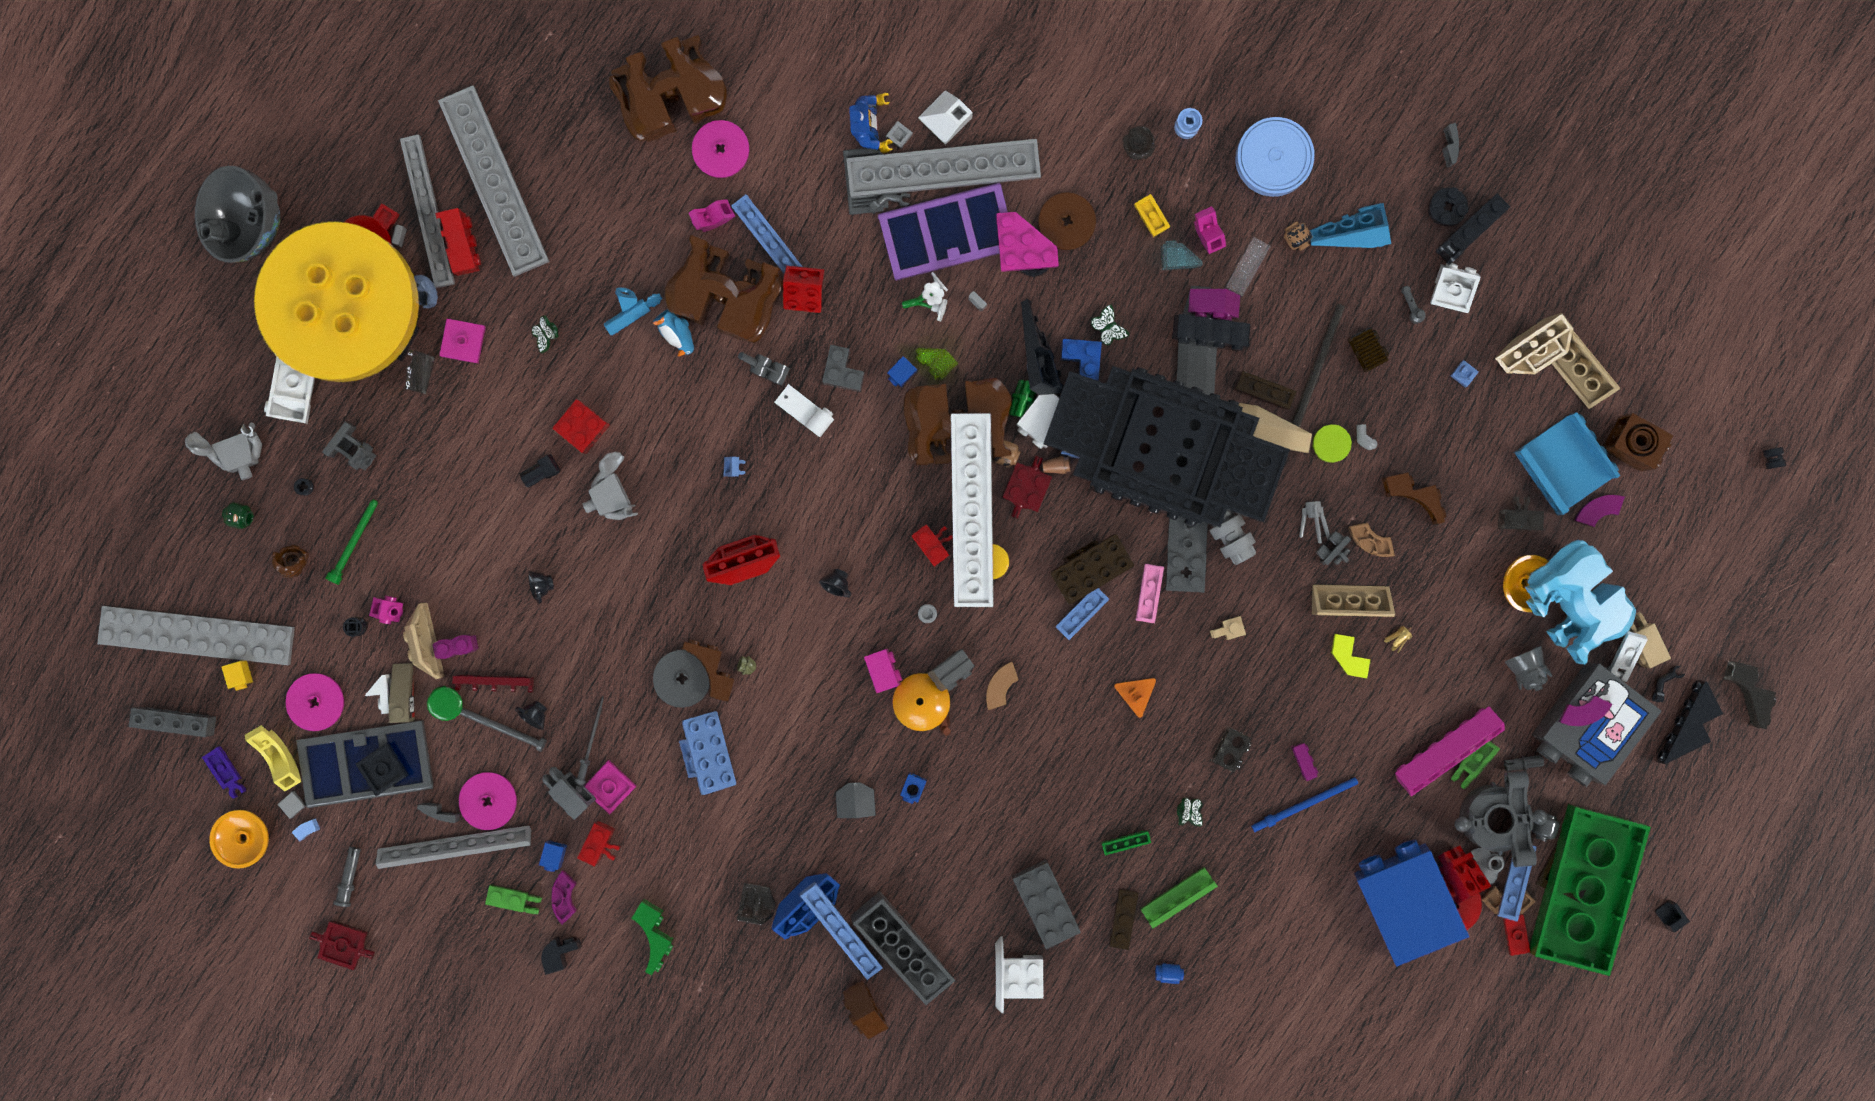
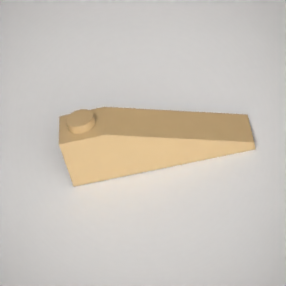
[1239,403,1312,453]

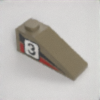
[389,663,415,723]

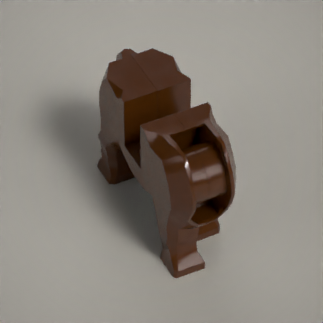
[609,35,727,141]
[665,235,783,343]
[904,378,1011,466]

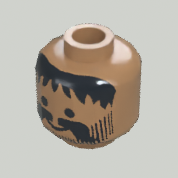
[1284,221,1312,251]
[991,440,1021,468]

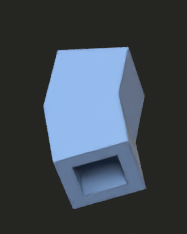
[292,818,320,841]

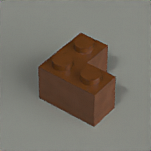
[842,980,889,1040]

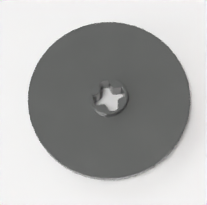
[653,650,710,708]

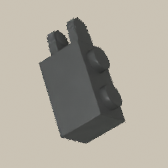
[542,767,596,820]

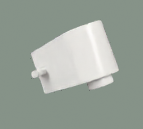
[775,384,834,437]

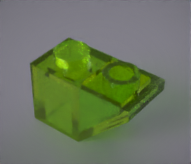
[915,348,958,381]

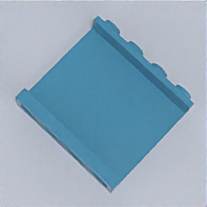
[1514,412,1620,515]

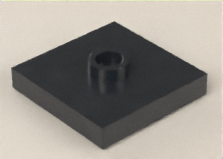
[356,743,409,796]

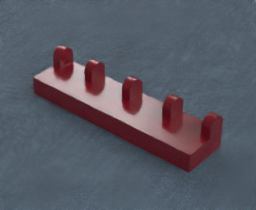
[452,675,534,693]

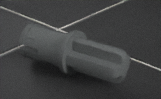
[1504,755,1544,772]

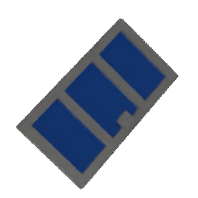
[296,720,434,808]

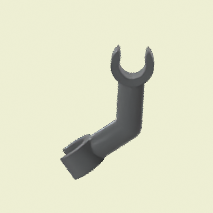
[868,193,911,214]

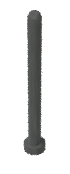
[460,708,547,752]

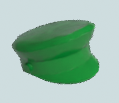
[427,686,463,721]

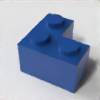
[1060,339,1102,381]

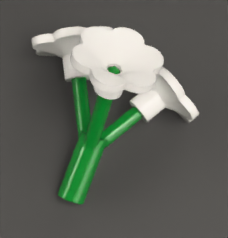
[902,272,948,321]

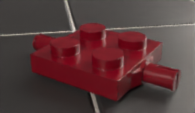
[1002,456,1052,519]
[309,920,375,970]

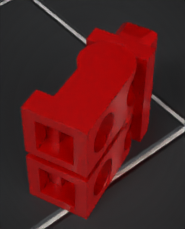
[1438,845,1491,904]

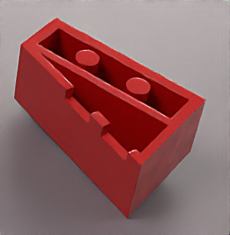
[435,208,481,276]

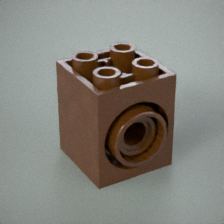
[1603,413,1674,472]

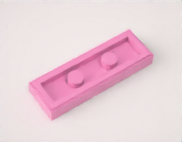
[1135,564,1164,623]

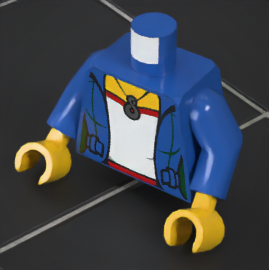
[849,93,893,153]

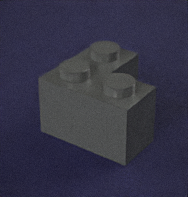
[822,345,865,393]

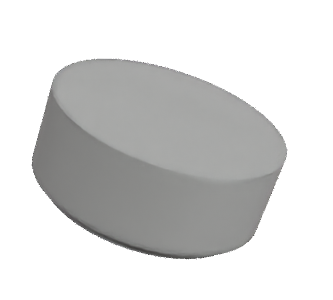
[918,604,937,623]

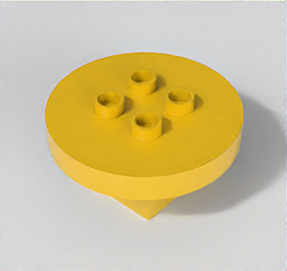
[254,222,419,382]

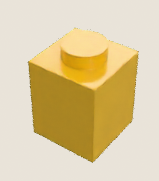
[222,661,253,691]

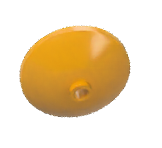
[1503,555,1549,612]
[893,673,950,731]
[209,810,269,868]

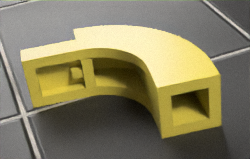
[245,725,301,791]

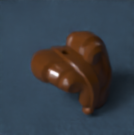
[272,545,309,578]

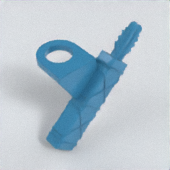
[604,287,662,335]

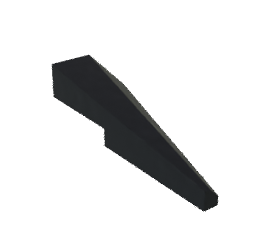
[1021,299,1064,395]

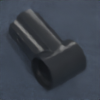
[519,454,561,488]

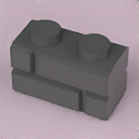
[928,649,974,692]

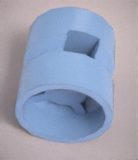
[1174,108,1202,139]

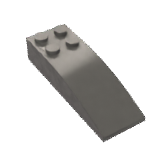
[851,891,955,1005]

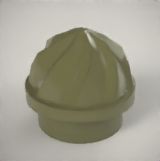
[737,656,756,675]

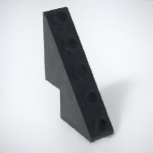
[1657,680,1723,764]

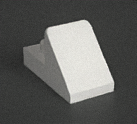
[365,674,391,714]

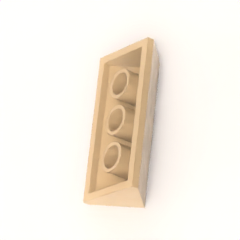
[1552,331,1620,409]
[1312,585,1395,617]

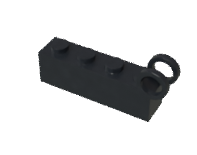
[1435,193,1510,266]

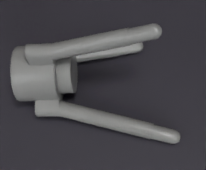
[1299,501,1330,544]

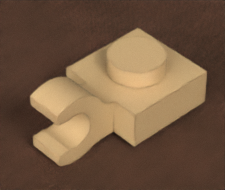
[1210,616,1246,640]

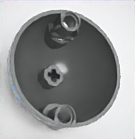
[195,166,280,263]

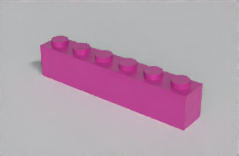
[1395,706,1505,796]

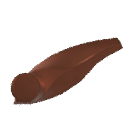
[939,714,951,737]

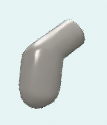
[1356,425,1377,450]

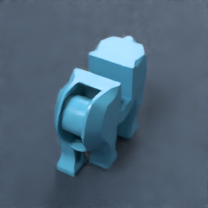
[1525,540,1636,665]

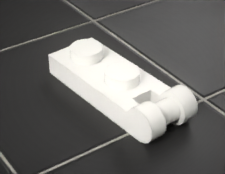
[1607,631,1647,682]

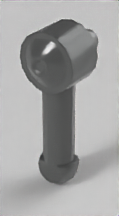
[1401,286,1426,324]

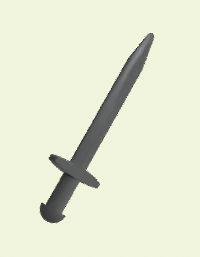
[575,696,604,786]

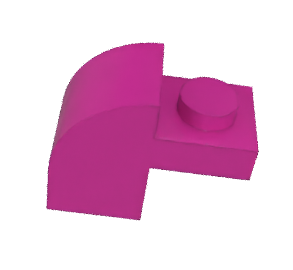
[689,199,735,232]
[1194,206,1226,254]

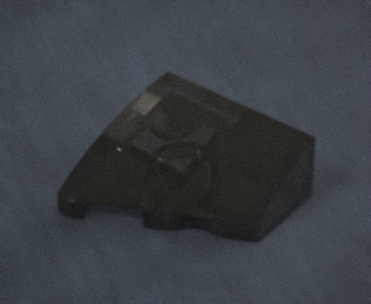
[405,349,435,394]

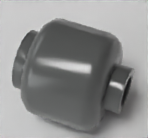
[1531,814,1560,842]

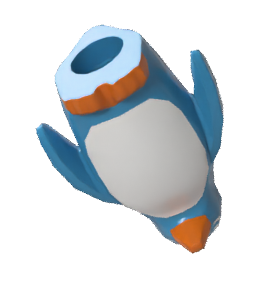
[652,309,694,357]

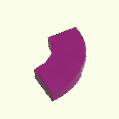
[1574,495,1625,527]
[1559,695,1613,726]
[551,870,577,925]

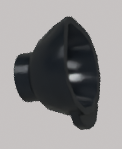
[819,569,852,598]
[528,571,554,604]
[515,701,547,730]

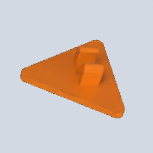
[1114,678,1156,718]

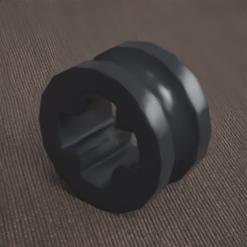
[294,478,314,496]

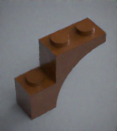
[1382,472,1446,525]
[681,639,734,702]

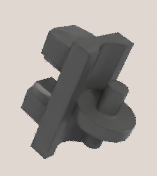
[1315,531,1351,565]

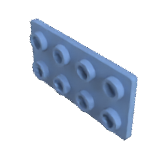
[679,711,736,795]

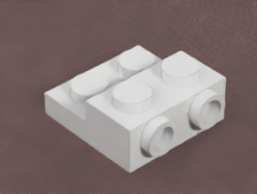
[1430,263,1481,313]

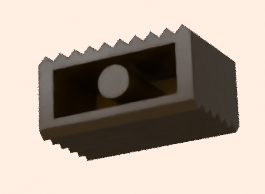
[1347,327,1389,373]

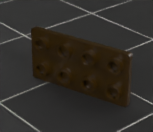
[1050,534,1134,605]

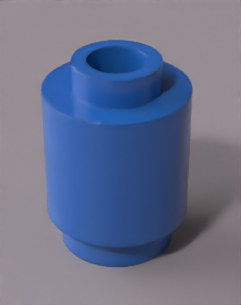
[1155,963,1184,984]

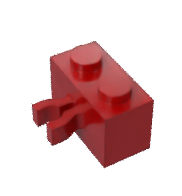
[912,524,953,567]
[577,821,621,867]

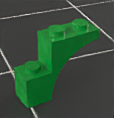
[631,899,674,976]

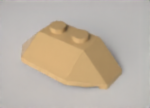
[1495,313,1573,375]
[403,603,445,679]

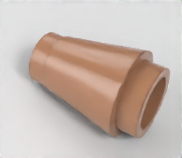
[1043,455,1071,474]

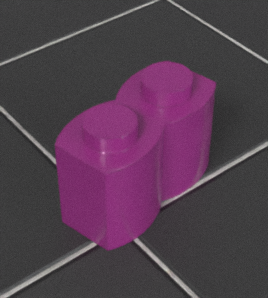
[433,634,479,659]

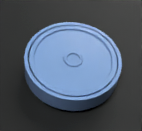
[1235,117,1314,197]

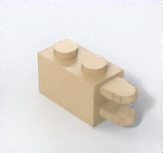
[1629,612,1671,668]

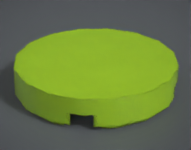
[1312,424,1352,463]

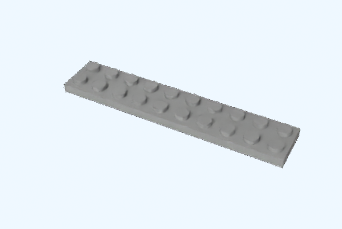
[438,86,550,277]
[846,139,1041,198]
[97,606,295,665]

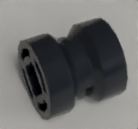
[1763,447,1787,469]
[343,617,368,637]

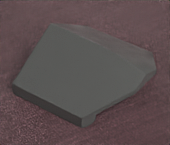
[836,782,876,818]

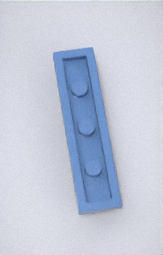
[1497,846,1536,922]

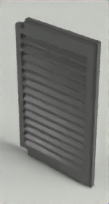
[843,148,889,215]

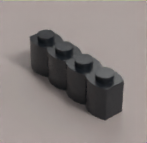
[1172,314,1251,351]

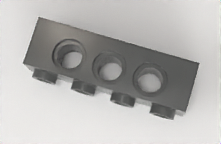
[129,706,217,737]

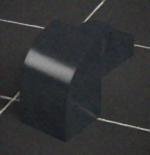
[541,936,582,975]

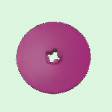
[692,120,749,178]
[286,673,344,731]
[459,772,517,830]

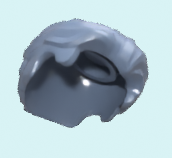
[414,275,438,308]

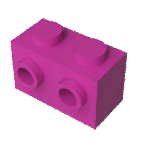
[864,649,902,693]

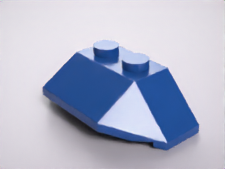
[771,873,840,939]

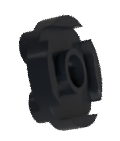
[1428,187,1468,227]

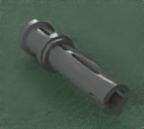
[333,847,361,907]

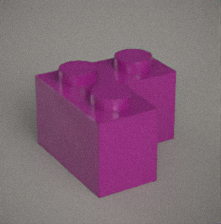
[1188,289,1240,321]

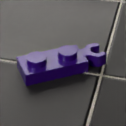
[202,746,246,799]

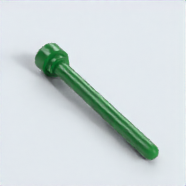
[325,500,378,585]

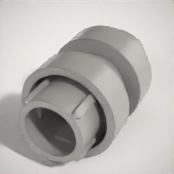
[1209,510,1256,565]

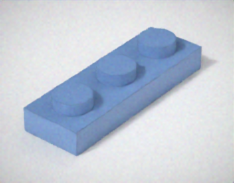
[1055,588,1109,640]

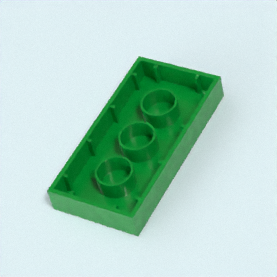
[1529,804,1651,976]

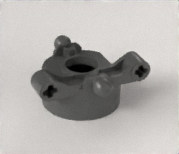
[1454,771,1548,867]

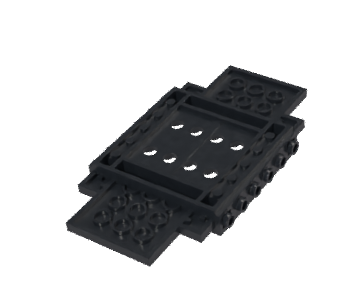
[1043,366,1290,528]

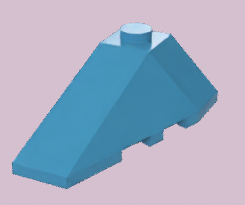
[1310,203,1391,248]

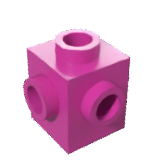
[369,596,403,624]

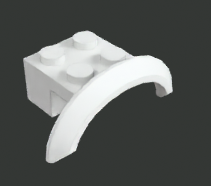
[995,936,1043,1013]

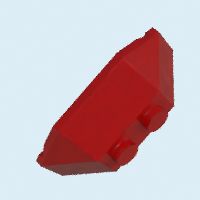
[702,535,780,585]

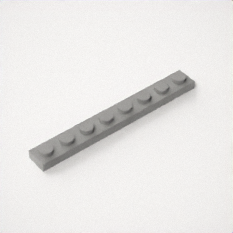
[400,134,455,288]
[376,826,531,869]

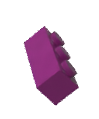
[1291,743,1318,781]

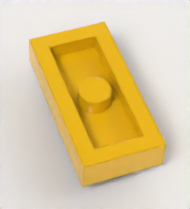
[1134,194,1170,238]

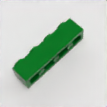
[1101,830,1151,855]

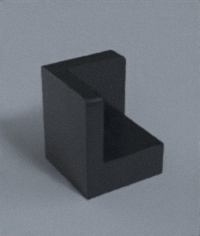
[1654,900,1690,933]

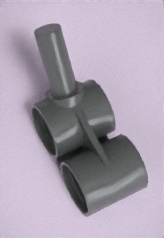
[738,352,790,386]

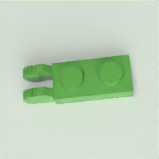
[1451,741,1500,790]
[485,885,542,914]

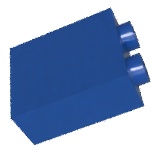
[1354,840,1469,967]

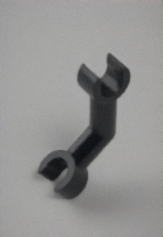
[1652,666,1685,702]

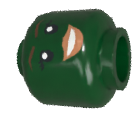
[222,502,254,529]

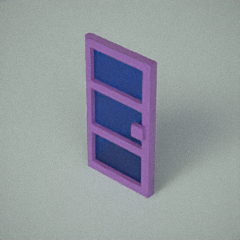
[878,182,1008,281]

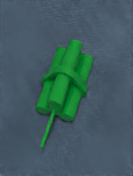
[1009,379,1036,418]

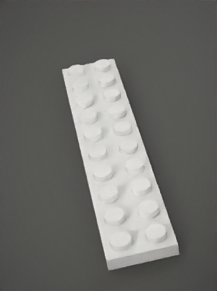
[951,413,994,607]

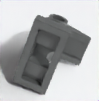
[322,421,377,470]

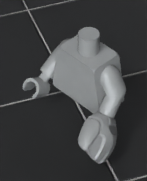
[185,423,262,480]
[582,452,638,520]

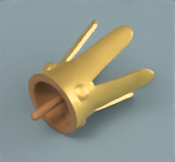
[1384,626,1412,653]

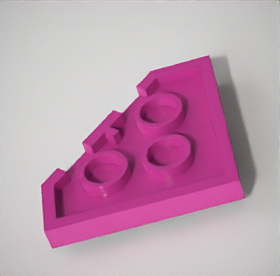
[996,212,1059,272]

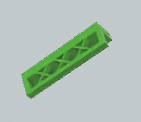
[1140,867,1218,928]

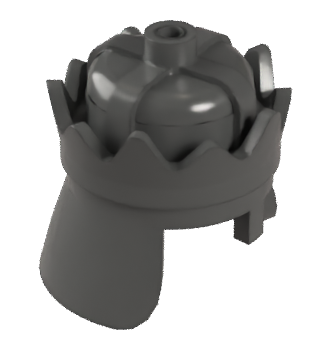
[1505,646,1553,691]

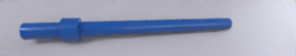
[1251,777,1358,833]

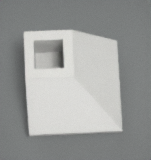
[918,91,973,145]

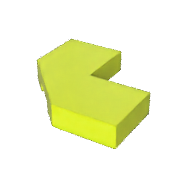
[1331,634,1370,678]

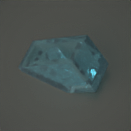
[1161,240,1203,270]

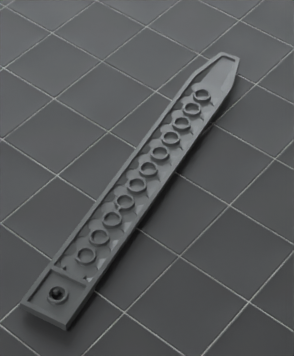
[1165,286,1217,593]

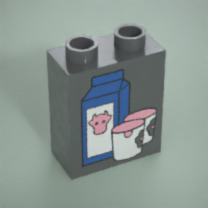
[1531,662,1662,787]

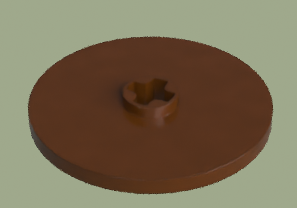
[1039,193,1096,250]

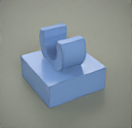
[1450,360,1479,388]
[724,457,745,477]

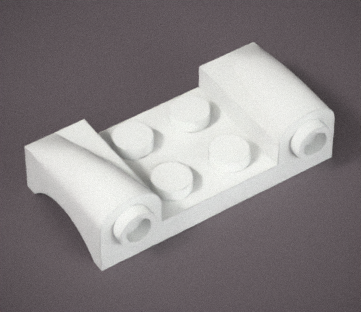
[264,355,315,424]

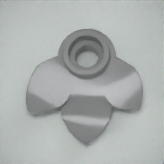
[1471,848,1504,884]

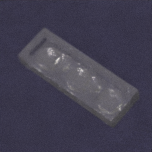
[1225,237,1271,297]

